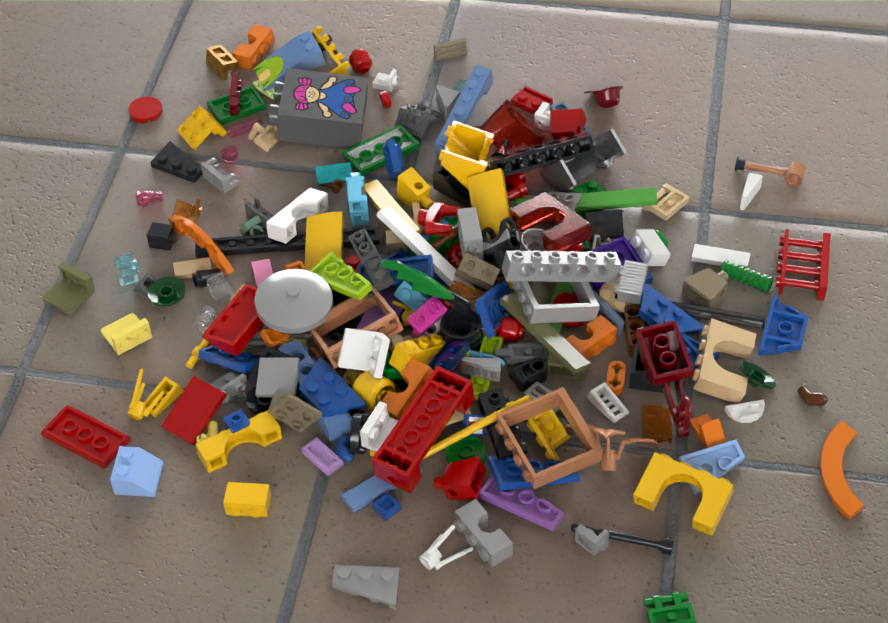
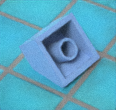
[110,446,164,497]

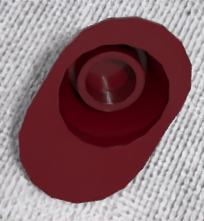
[584,86,623,108]

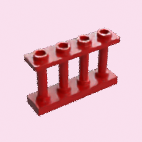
[775,229,831,301]

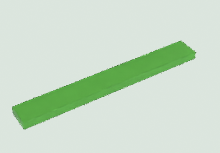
[512,187,657,216]

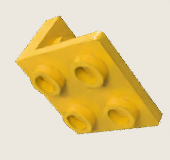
[177,105,228,150]

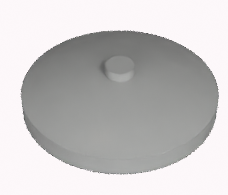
[255,269,333,334]

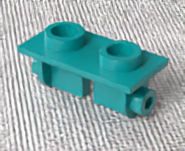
[315,162,352,184]

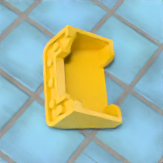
[438,121,494,190]

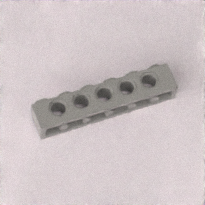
[502,250,621,282]

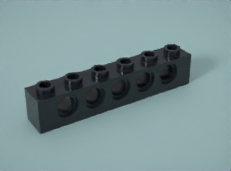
[484,133,595,177]

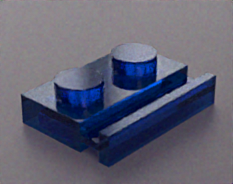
[428,341,471,372]

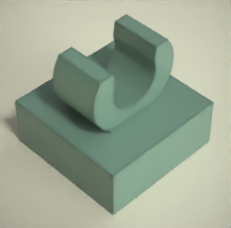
[240,215,263,235]

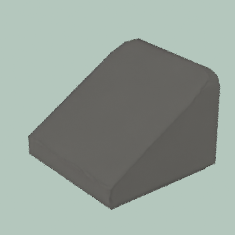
[134,272,157,296]

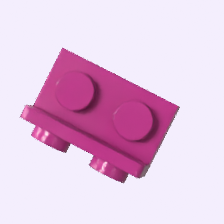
[407,296,448,339]

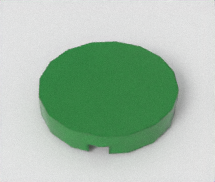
[446,435,487,464]

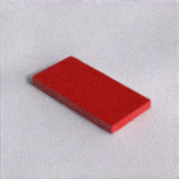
[41,405,131,469]

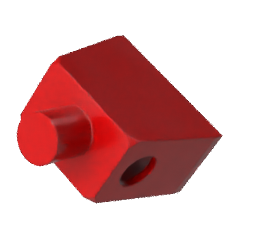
[550,109,587,141]
[434,457,486,501]

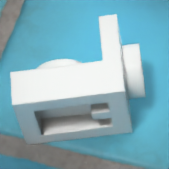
[372,69,399,92]
[534,102,550,132]

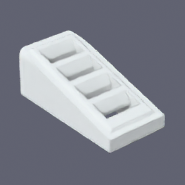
[740,173,763,210]
[587,382,630,423]

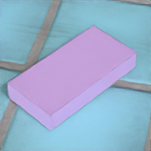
[301,437,344,476]

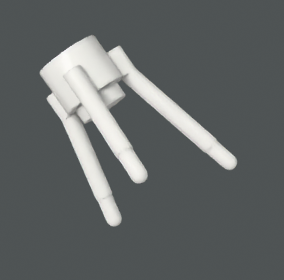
[419,525,473,570]

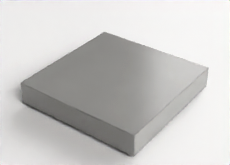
[255,358,300,398]

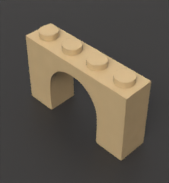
[692,319,756,404]

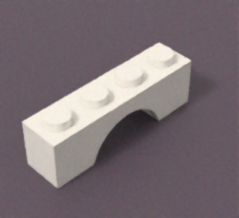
[266,188,329,244]

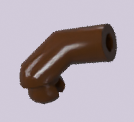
[797,385,828,406]

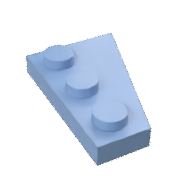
[678,440,745,496]

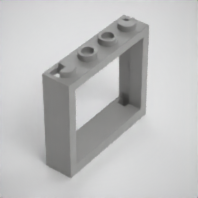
[512,281,600,324]

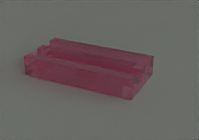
[227,118,263,139]

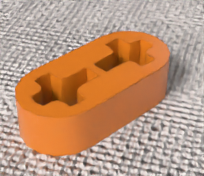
[606,361,626,396]

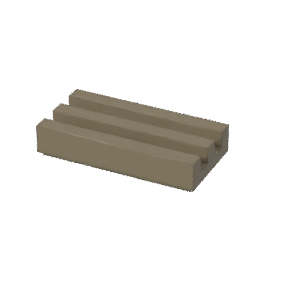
[433,38,467,61]

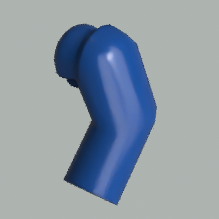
[335,435,354,463]

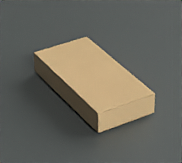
[173,257,212,280]

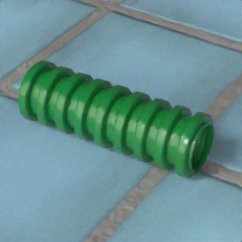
[720,260,773,293]

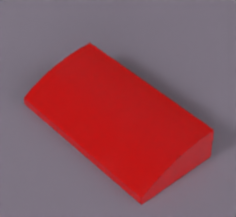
[202,284,264,356]

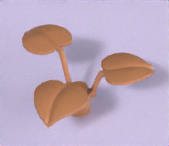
[564,424,658,471]

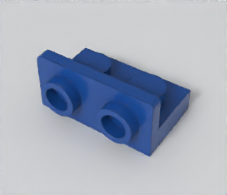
[382,139,406,180]

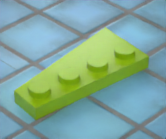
[310,251,373,301]

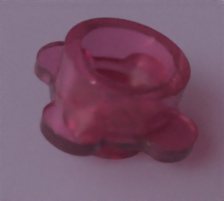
[221,146,238,162]

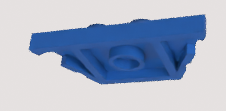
[638,283,704,335]
[758,296,808,355]
[299,358,367,418]

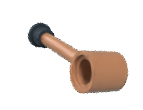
[735,157,805,187]

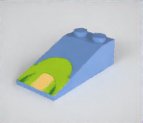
[253,30,326,91]

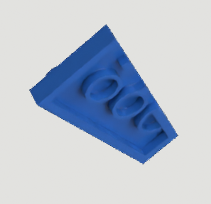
[357,254,433,288]
[487,456,580,491]

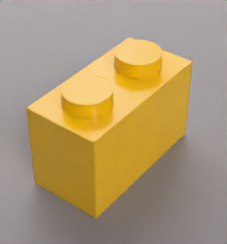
[223,482,271,518]

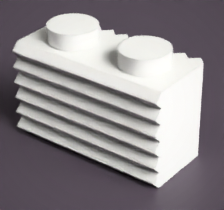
[630,229,671,266]

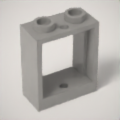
[457,207,483,260]

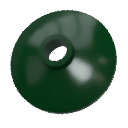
[147,277,185,306]
[740,362,776,389]

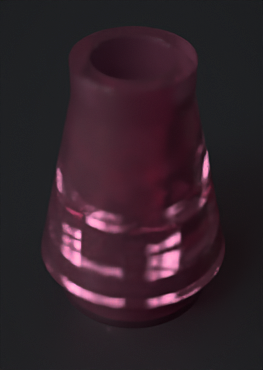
[136,190,163,208]

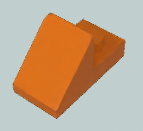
[689,413,726,449]

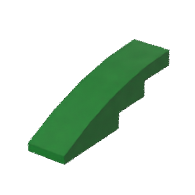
[382,259,455,300]

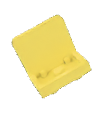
[101,313,152,355]

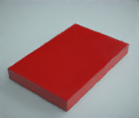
[161,376,227,446]

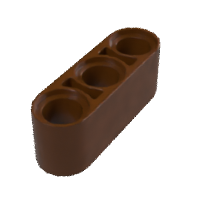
[623,304,644,358]

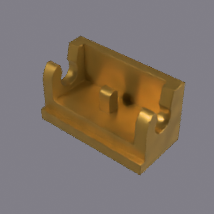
[206,45,238,80]

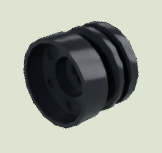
[441,307,483,359]

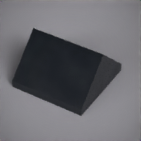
[582,209,624,241]

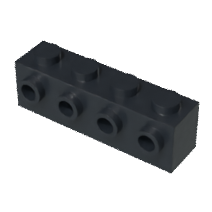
[478,388,527,460]

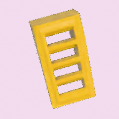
[144,376,184,418]

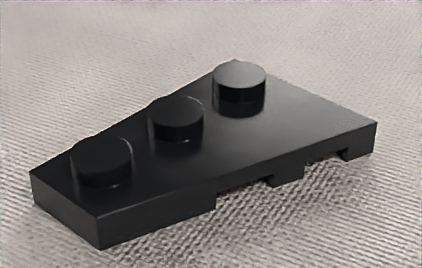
[150,141,203,183]

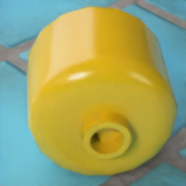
[352,371,396,412]

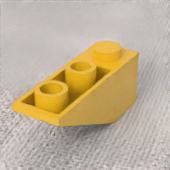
[389,334,449,373]

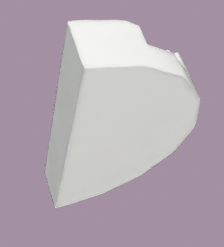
[724,399,765,423]

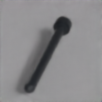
[571,524,674,555]

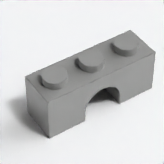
[454,499,513,567]

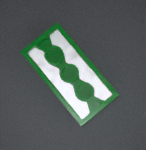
[342,124,420,176]

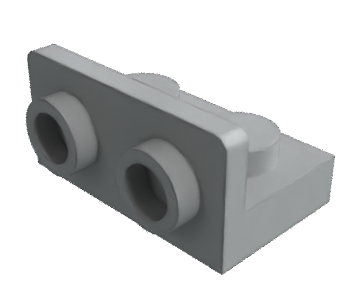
[210,369,248,406]

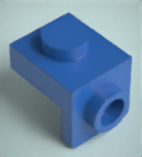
[223,409,250,433]

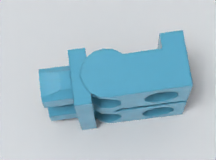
[346,172,369,227]

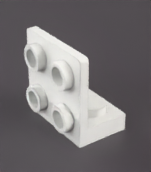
[337,328,390,378]
[360,401,398,452]

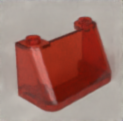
[482,99,555,153]

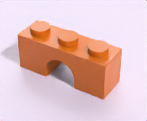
[232,24,274,70]
[566,315,617,360]
[381,358,433,420]

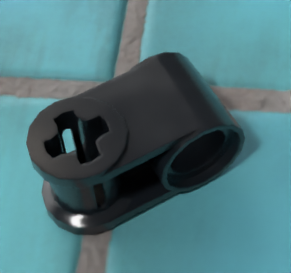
[509,357,548,392]

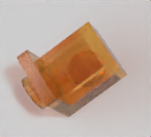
[172,199,202,222]

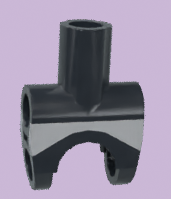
[481,217,520,278]

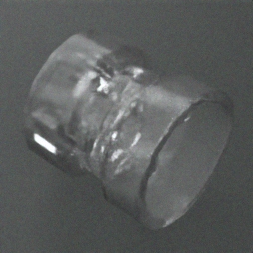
[193,306,219,333]

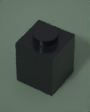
[146,222,177,251]

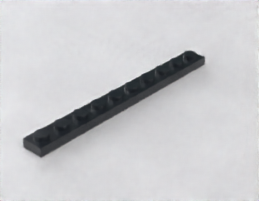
[195,227,380,257]

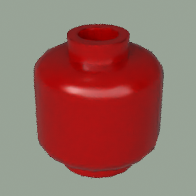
[349,48,373,74]
[496,316,525,343]

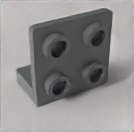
[395,103,445,139]

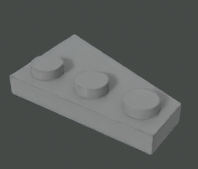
[332,565,400,610]

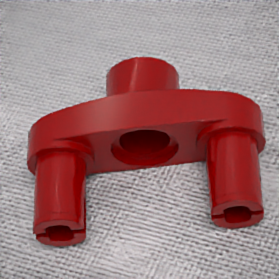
[504,172,528,202]
[418,202,462,236]

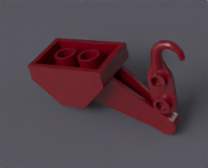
[636,320,694,438]

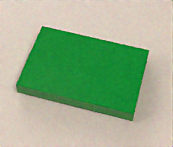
[207,86,267,125]

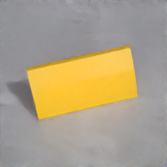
[467,168,511,238]
[304,211,344,271]

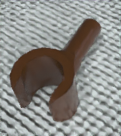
[319,180,343,194]

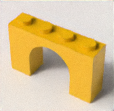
[633,452,733,536]

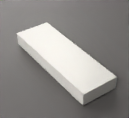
[691,244,750,269]

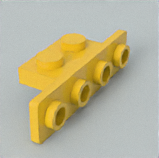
[516,398,571,461]

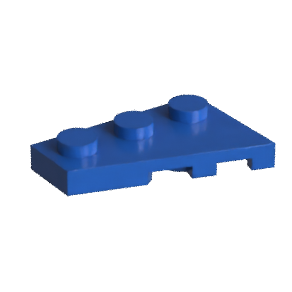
[198,345,260,374]

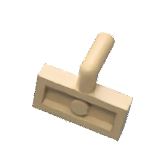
[248,123,280,152]

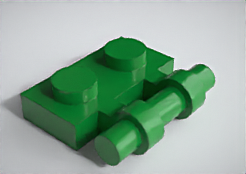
[643,591,696,623]

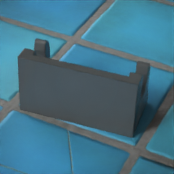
[245,198,277,233]

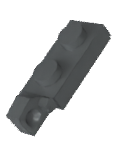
[493,343,549,364]

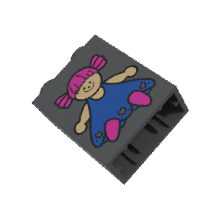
[269,69,368,148]

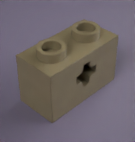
[454,253,500,291]

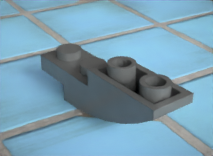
[348,228,395,292]

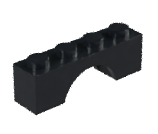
[433,166,471,208]

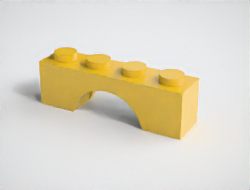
[196,411,282,473]

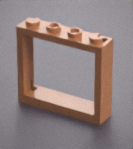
[310,285,404,369]
[495,387,602,489]

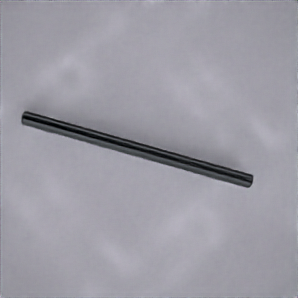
[592,288,765,328]

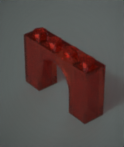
[509,192,591,251]

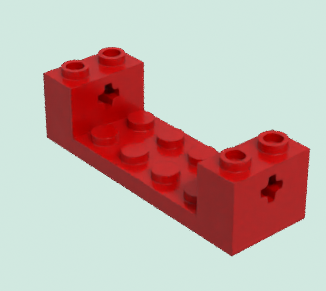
[371,366,475,494]

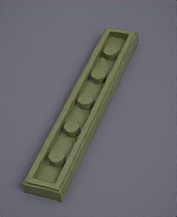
[499,292,590,374]

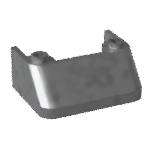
[539,128,627,193]

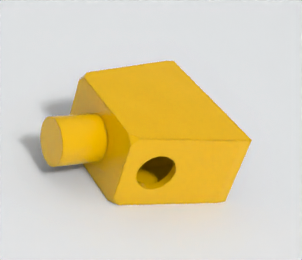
[396,167,435,210]

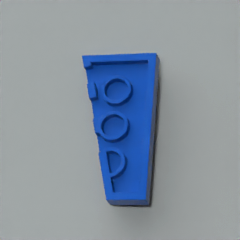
[475,279,511,338]

